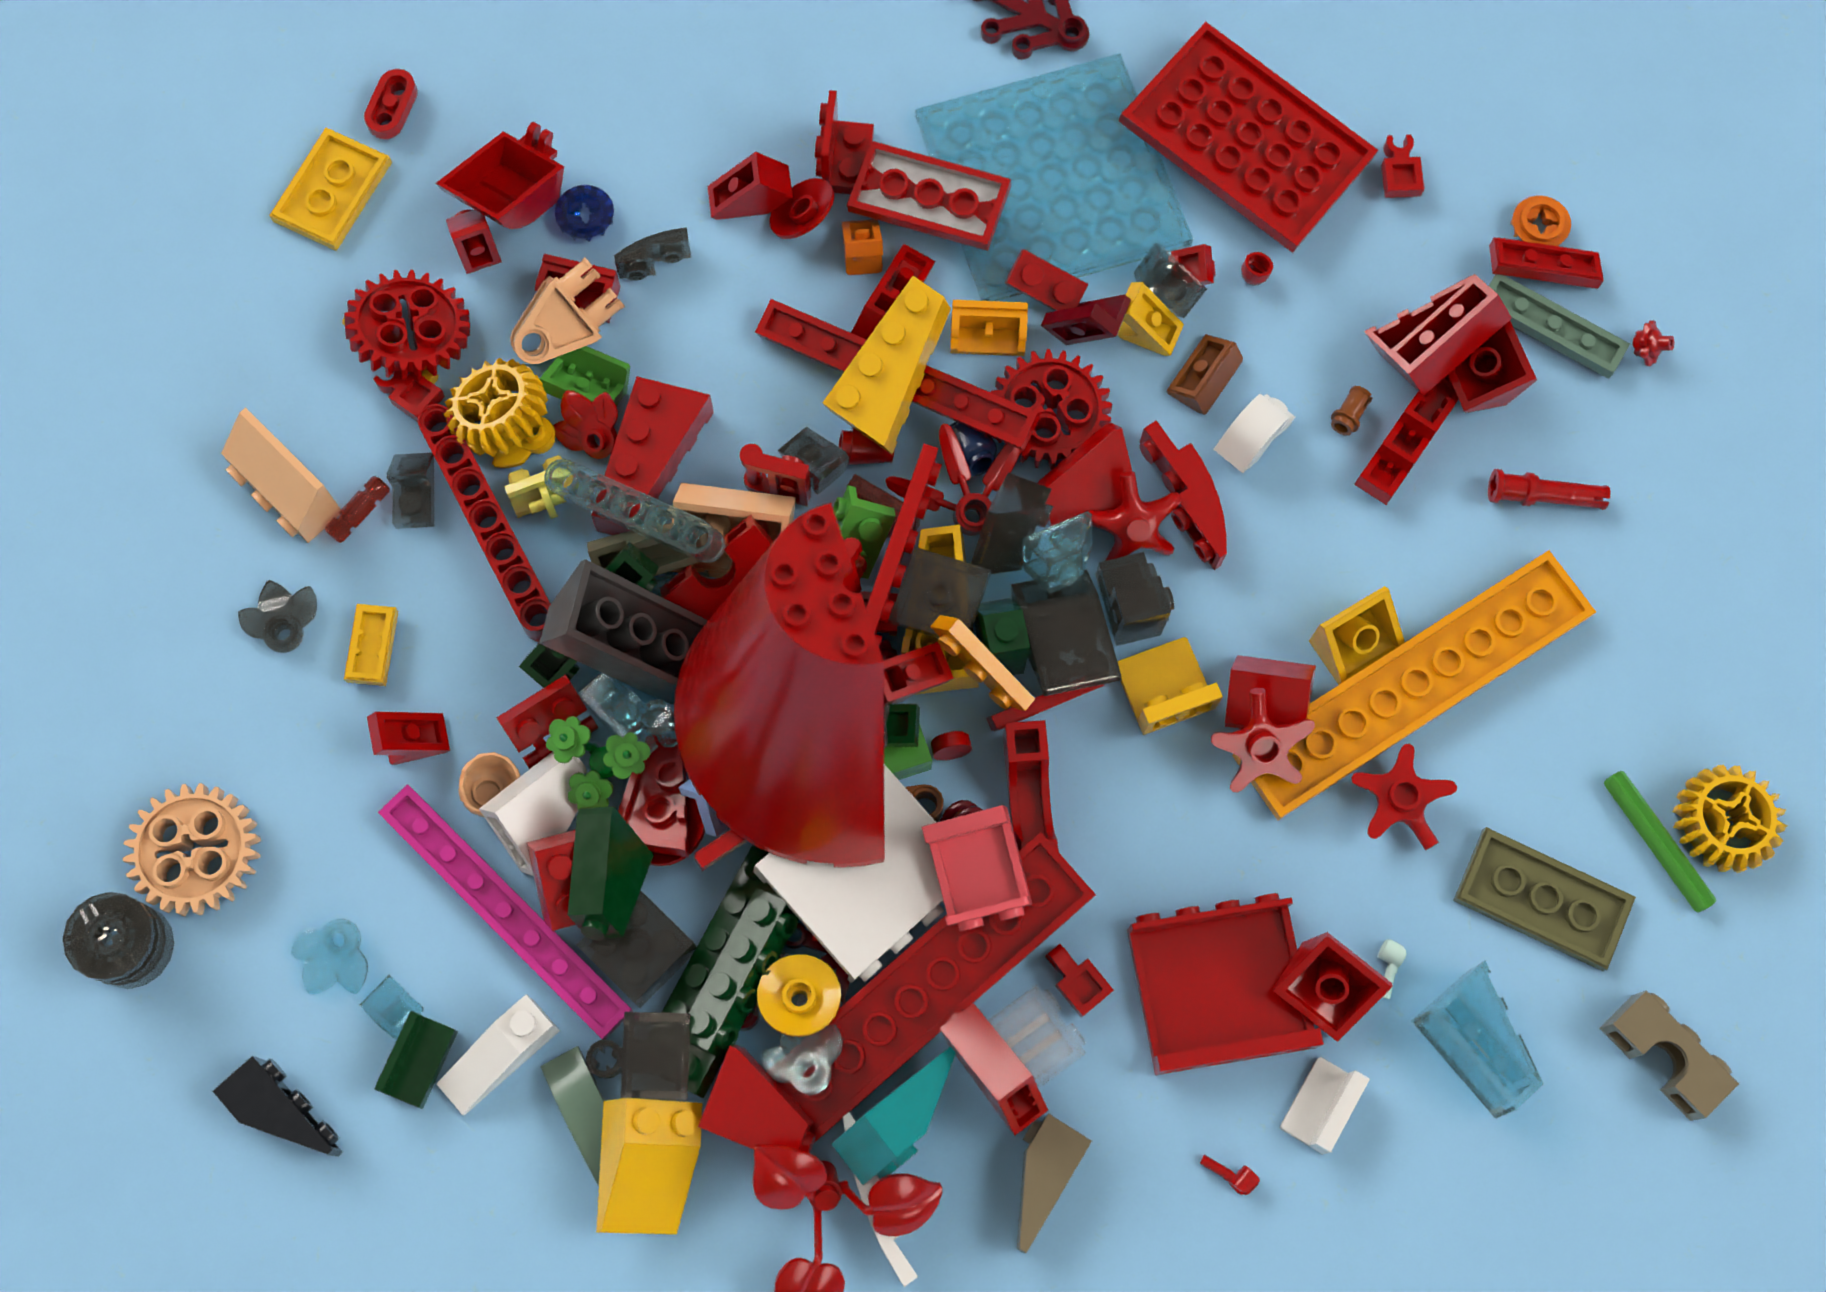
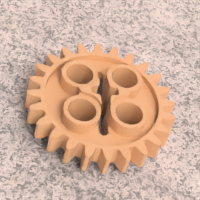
[123,783,261,916]

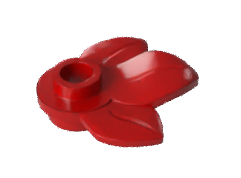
[553,390,618,459]

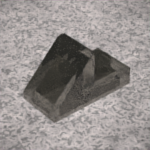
[1134,243,1207,318]
[778,427,849,495]
[386,452,434,529]

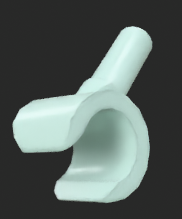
[1377,939,1406,999]

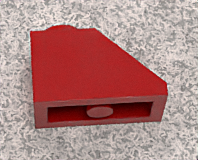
[707,151,793,220]
[446,210,502,274]

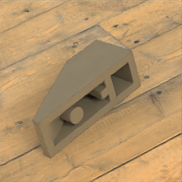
[1017,1113,1092,1253]

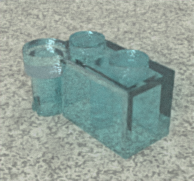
[578,672,677,754]

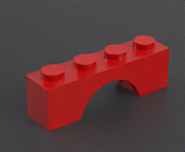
[1003,720,1059,852]

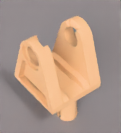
[510,258,625,364]

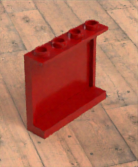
[1127,893,1324,1076]

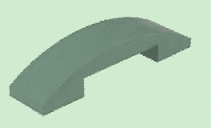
[541,1046,604,1186]

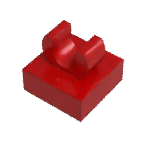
[1171,244,1216,290]

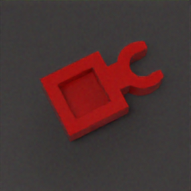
[1381,134,1425,198]
[373,371,445,422]

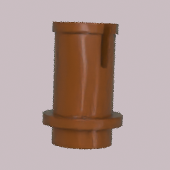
[1331,386,1373,436]

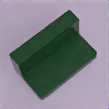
[374,1010,458,1109]

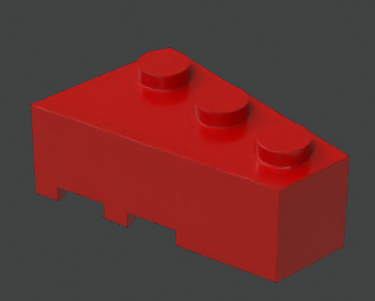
[1364,274,1512,396]

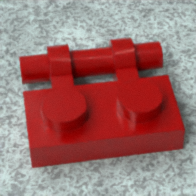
[496,675,598,769]

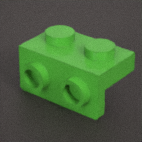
[539,346,630,406]
[833,485,896,579]

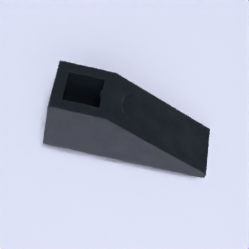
[213,1056,343,1157]

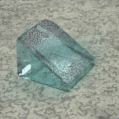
[360,975,424,1038]

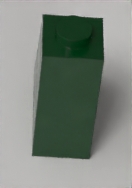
[971,598,1030,675]
[568,806,654,941]

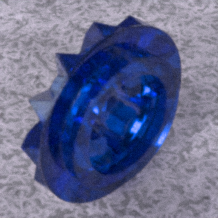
[555,185,615,242]

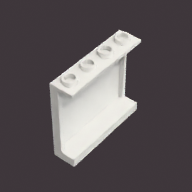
[753,764,945,983]

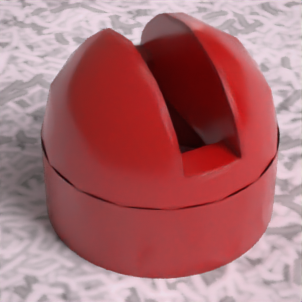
[1241,252,1273,285]

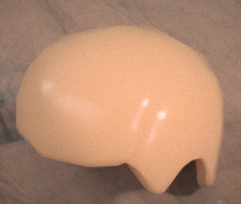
[458,752,520,818]

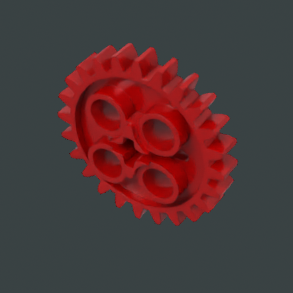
[344,270,470,381]
[991,349,1113,470]

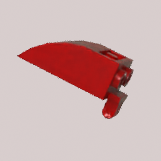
[436,122,564,229]

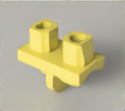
[504,455,582,519]

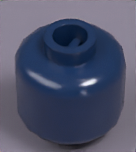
[950,422,997,477]

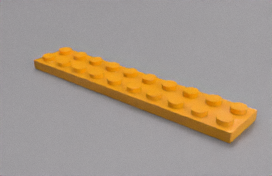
[1232,550,1596,821]

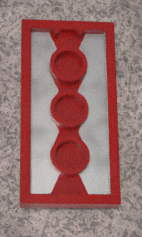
[847,140,1012,251]

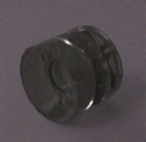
[62,892,174,989]

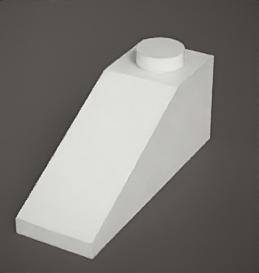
[437,994,560,1116]

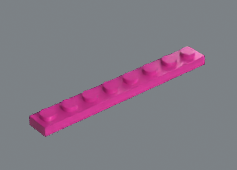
[378,784,633,1041]

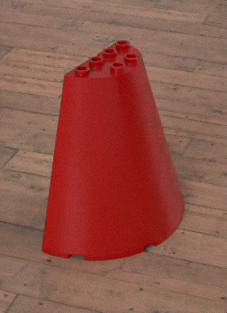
[674,503,885,868]

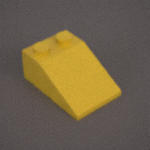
[596,1098,703,1234]

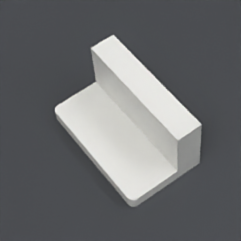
[1280,1057,1370,1154]

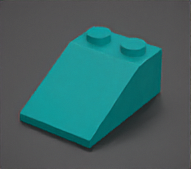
[831,1046,956,1185]

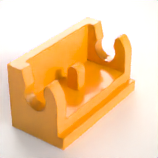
[950,300,1028,356]

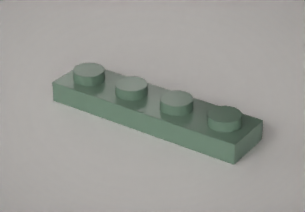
[1489,274,1630,379]

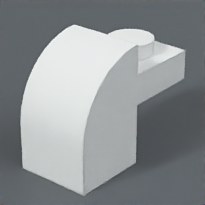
[1213,394,1296,473]

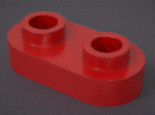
[364,69,418,139]

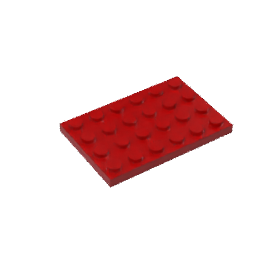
[1118,21,1378,253]

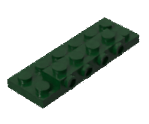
[634,845,799,1099]

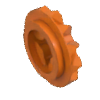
[1510,195,1571,246]

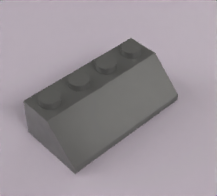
[539,559,708,704]

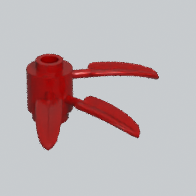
[885,423,1021,536]

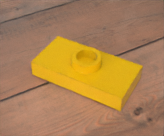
[344,604,399,686]

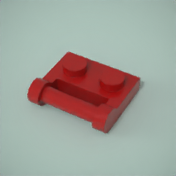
[739,443,812,507]

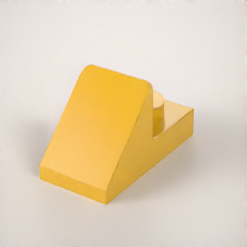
[1118,282,1184,356]

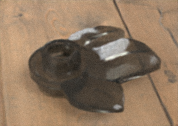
[238,580,317,653]

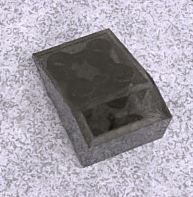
[1011,569,1122,696]

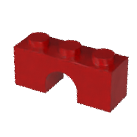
[660,515,774,620]

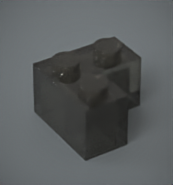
[1095,552,1174,646]

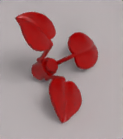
[752,1144,942,1292]

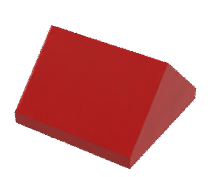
[1448,321,1537,413]
[1225,655,1316,729]
[1273,932,1392,1042]

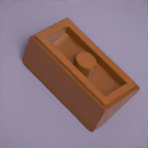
[1166,334,1243,415]

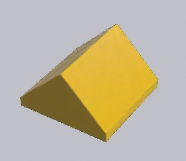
[1309,586,1405,685]

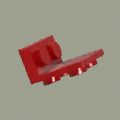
[815,90,874,194]

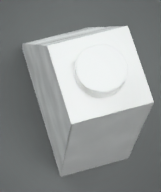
[479,751,587,876]

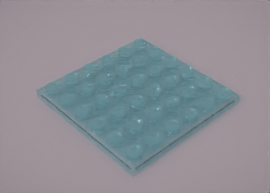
[915,53,1193,301]

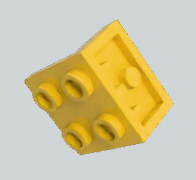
[1115,637,1223,735]

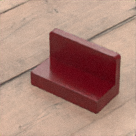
[1041,294,1131,345]

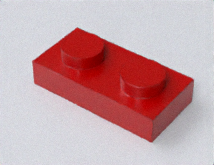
[1004,249,1089,311]

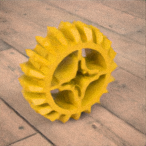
[444,357,548,457]
[1672,765,1787,873]

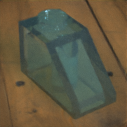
[1022,511,1093,594]

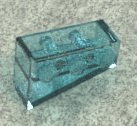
[1412,960,1544,1119]

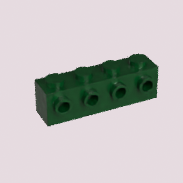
[519,541,659,688]

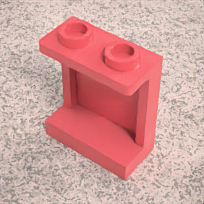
[922,805,1033,932]

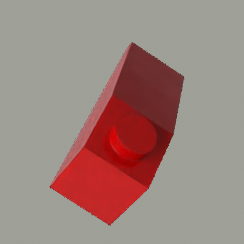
[851,243,936,339]

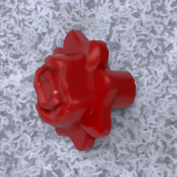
[1632,320,1674,366]

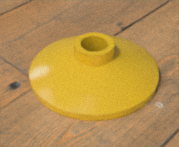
[757,954,841,1037]

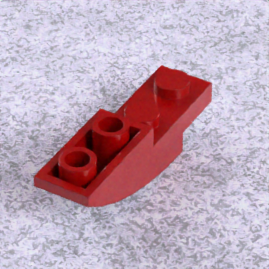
[1139,420,1227,570]

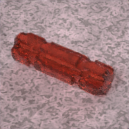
[325,476,390,543]

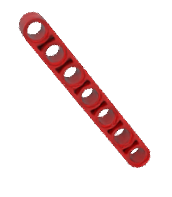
[418,404,551,642]

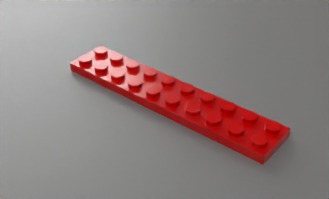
[767,832,1096,1143]

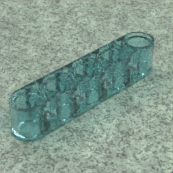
[544,459,725,563]

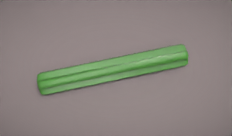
[1604,771,1716,912]

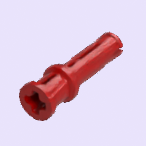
[1488,469,1610,510]

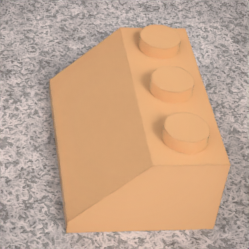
[221,407,343,543]
[669,483,796,578]

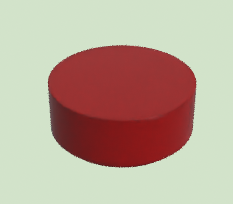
[930,731,972,760]

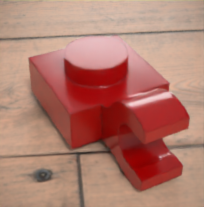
[1045,944,1114,1017]

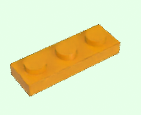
[930,615,1035,711]

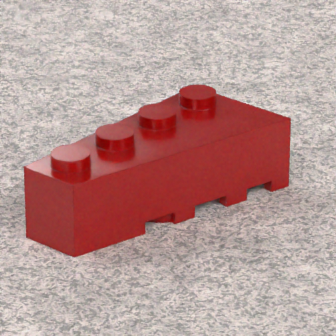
[591,376,714,535]

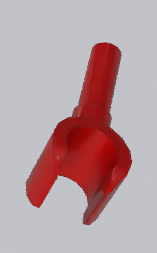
[1200,1155,1260,1195]

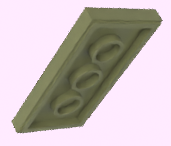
[1453,827,1636,971]

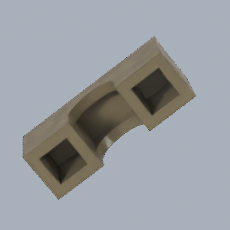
[1600,990,1739,1121]

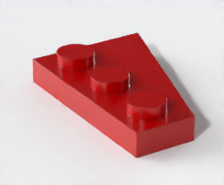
[618,733,689,858]

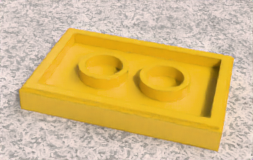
[269,127,392,251]

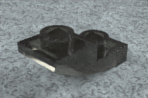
[614,227,691,280]

